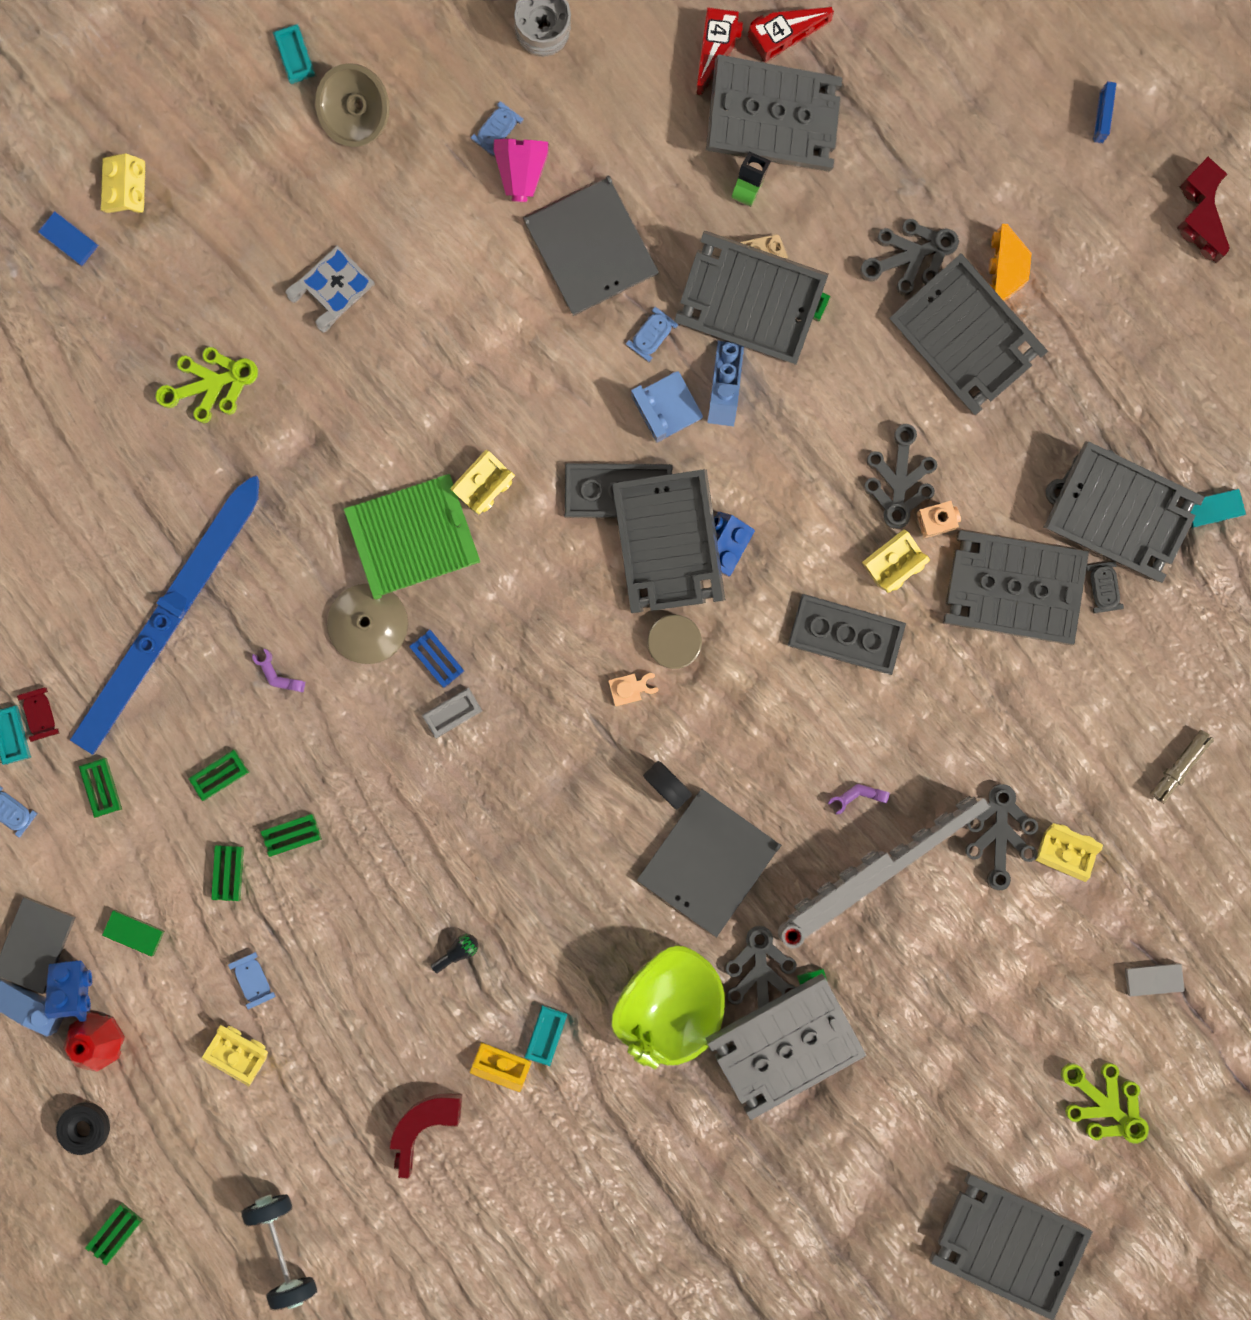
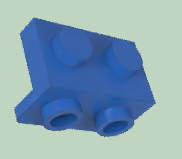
[714,512,755,577]
[44,960,93,1022]

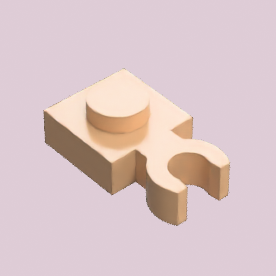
[609,673,659,707]

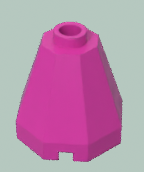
[494,139,549,202]

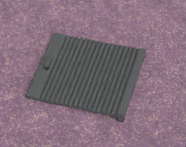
[523,175,659,316]
[637,788,782,938]

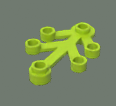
[156,347,258,423]
[1061,1062,1149,1143]

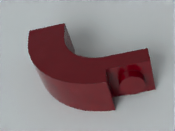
[389,1093,463,1179]

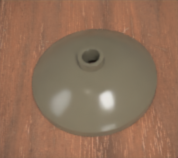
[315,63,390,147]
[327,583,408,664]

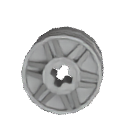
[514,0,571,57]

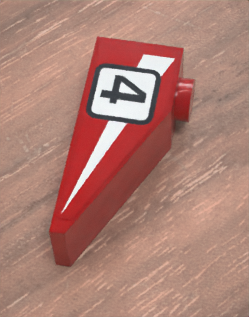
[696,7,743,95]
[748,7,834,63]

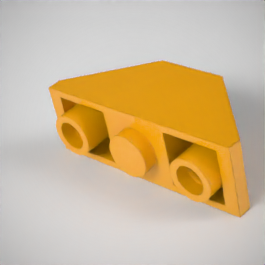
[989,223,1032,302]

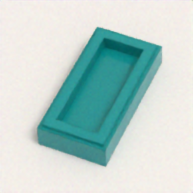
[273,24,316,84]
[1191,489,1246,528]
[0,706,31,765]
[524,1005,568,1066]

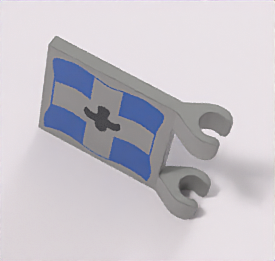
[286,245,375,333]

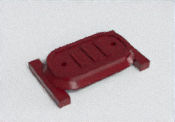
[17,687,60,742]

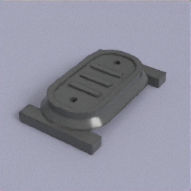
[1086,561,1124,614]

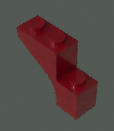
[1177,156,1230,264]

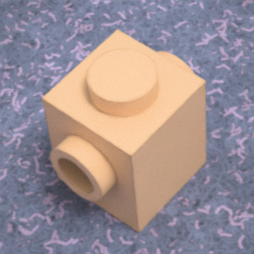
[916,501,961,539]

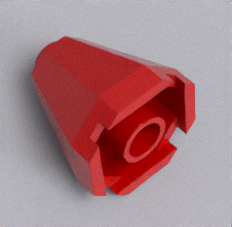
[64,1012,125,1072]

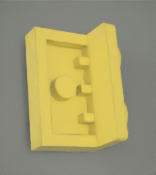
[101,153,145,213]
[450,450,515,514]
[862,529,930,593]
[1035,823,1103,882]
[202,1025,268,1086]

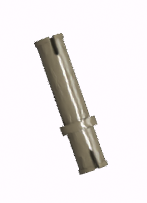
[1150,730,1214,804]

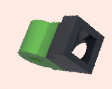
[731,151,771,207]

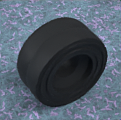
[643,761,692,810]
[56,1102,110,1155]

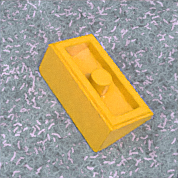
[470,1042,532,1092]

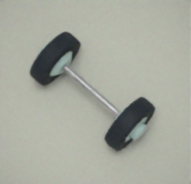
[241,1194,317,1310]

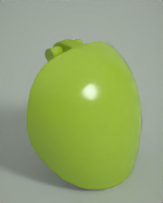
[612,946,725,1069]

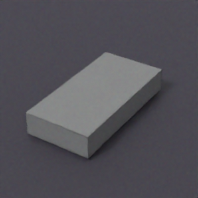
[422,688,482,739]
[1125,963,1184,996]

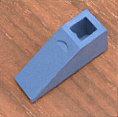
[707,341,744,427]

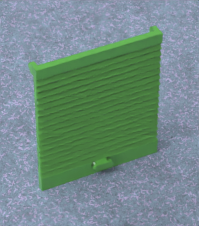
[344,474,480,600]

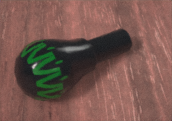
[431,934,479,974]

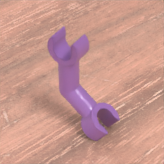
[252,649,306,692]
[828,784,890,814]

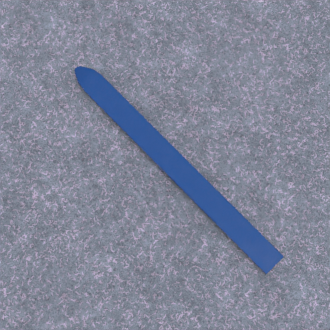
[70,475,259,755]

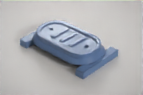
[471,101,523,156]
[626,307,678,362]
[0,786,38,837]
[228,952,276,1009]

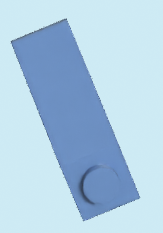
[0,978,64,1037]

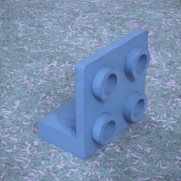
[631,371,703,443]

